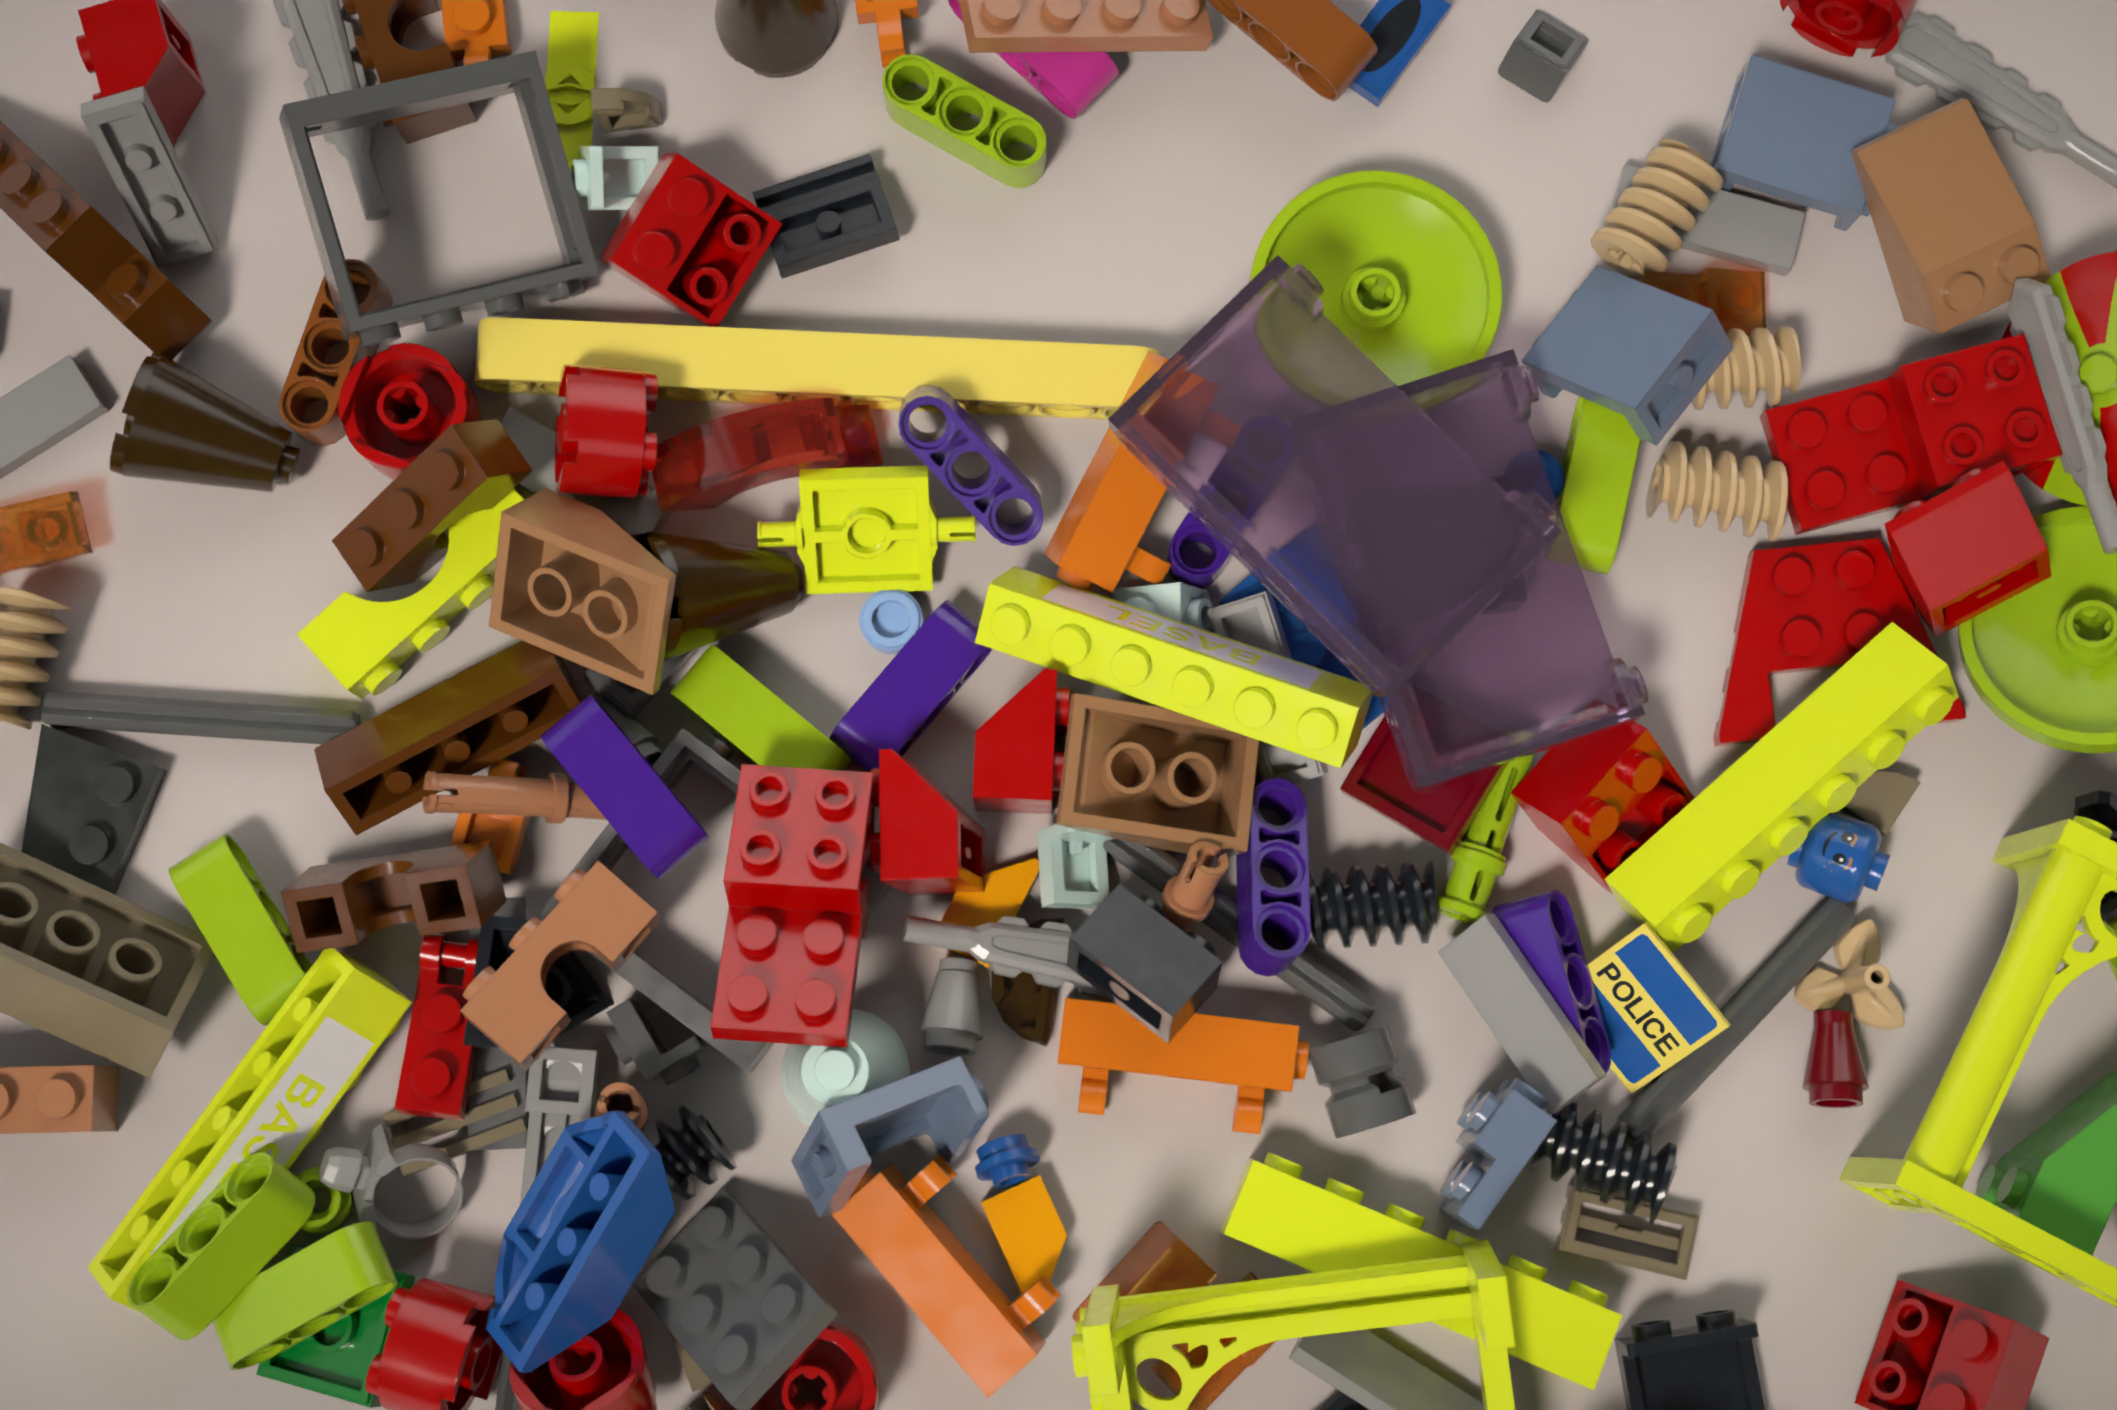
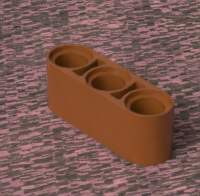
[1208,0,1378,101]
[279,259,393,446]

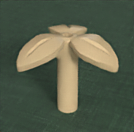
[1794,919,1905,1030]

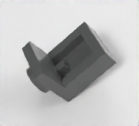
[606,999,709,1085]

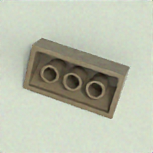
[0,843,214,1078]

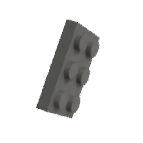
[632,1188,839,1410]

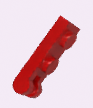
[394,934,479,1121]

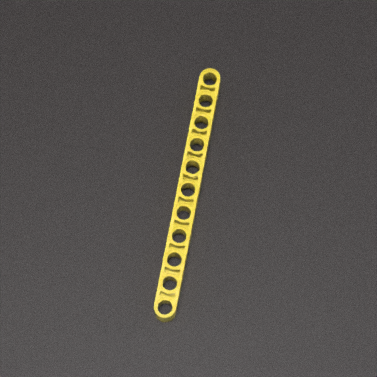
[474,317,1160,420]

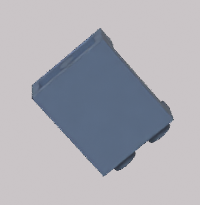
[1710,54,1898,231]
[1521,265,1734,446]
[791,1056,989,1218]

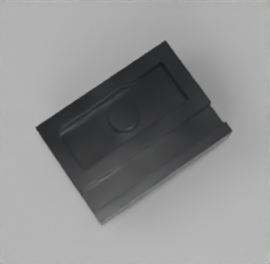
[752,154,900,279]

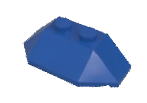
[486,1111,676,1373]

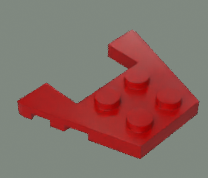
[1713,538,1966,746]

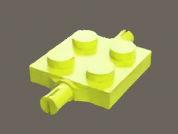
[757,465,976,594]

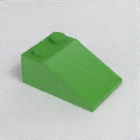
[1975,1071,2117,1255]

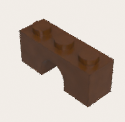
[342,0,477,144]
[332,419,533,592]
[281,840,507,953]

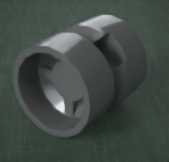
[1308,1025,1416,1138]

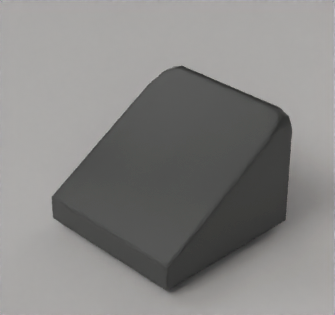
[1498,10,1588,103]

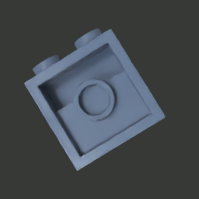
[1439,1078,1557,1230]

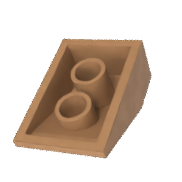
[1851,98,2051,334]
[489,488,676,695]
[1056,693,1259,858]

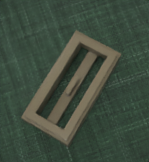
[382,1069,528,1176]
[1555,1185,1699,1280]

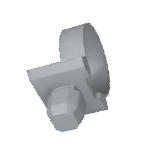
[319,1123,464,1239]

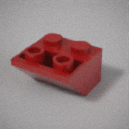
[76,0,206,147]
[598,153,782,327]
[1884,460,2051,638]
[973,669,1070,814]
[1511,700,1694,894]
[870,749,985,896]
[1854,1280,2050,1410]

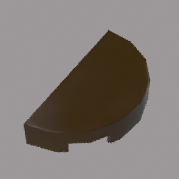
[991,918,1064,1047]

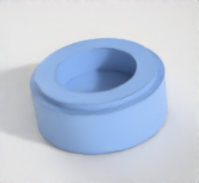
[859,590,924,654]

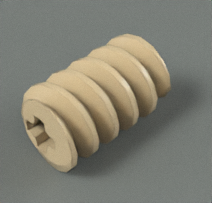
[1590,138,1724,279]
[1692,326,1801,410]
[1646,441,1789,541]
[0,587,74,730]

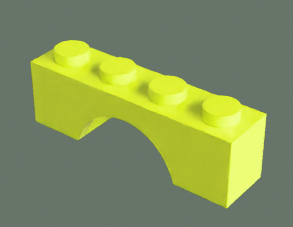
[296,489,524,700]

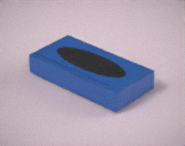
[1349,0,1451,107]

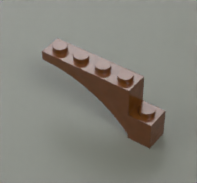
[0,120,212,360]

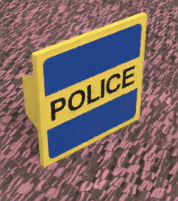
[1588,921,1731,1094]

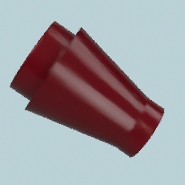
[1802,1010,1869,1108]

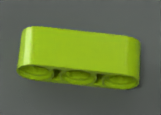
[882,54,1046,188]
[1544,396,1640,575]
[670,644,852,771]
[168,833,312,1026]
[127,1152,315,1340]
[212,1221,398,1370]

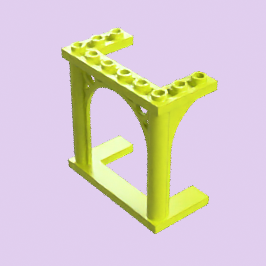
[1839,816,2117,1308]
[1071,1239,1516,1410]

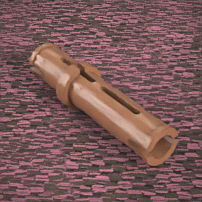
[423,771,607,824]

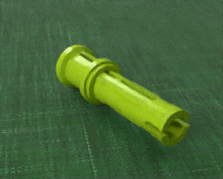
[1436,730,1540,925]

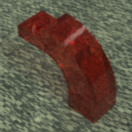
[652,397,884,512]

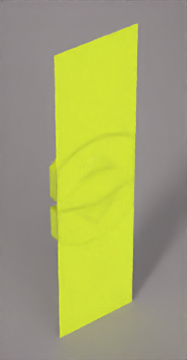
[545,11,599,169]

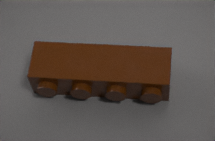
[314,641,582,836]

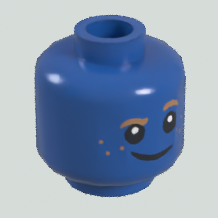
[1787,812,1890,903]

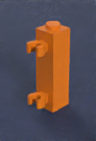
[1043,351,1242,593]
[1057,998,1309,1134]
[832,1155,1061,1398]

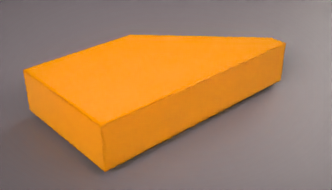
[941,858,1040,969]
[981,1175,1067,1294]

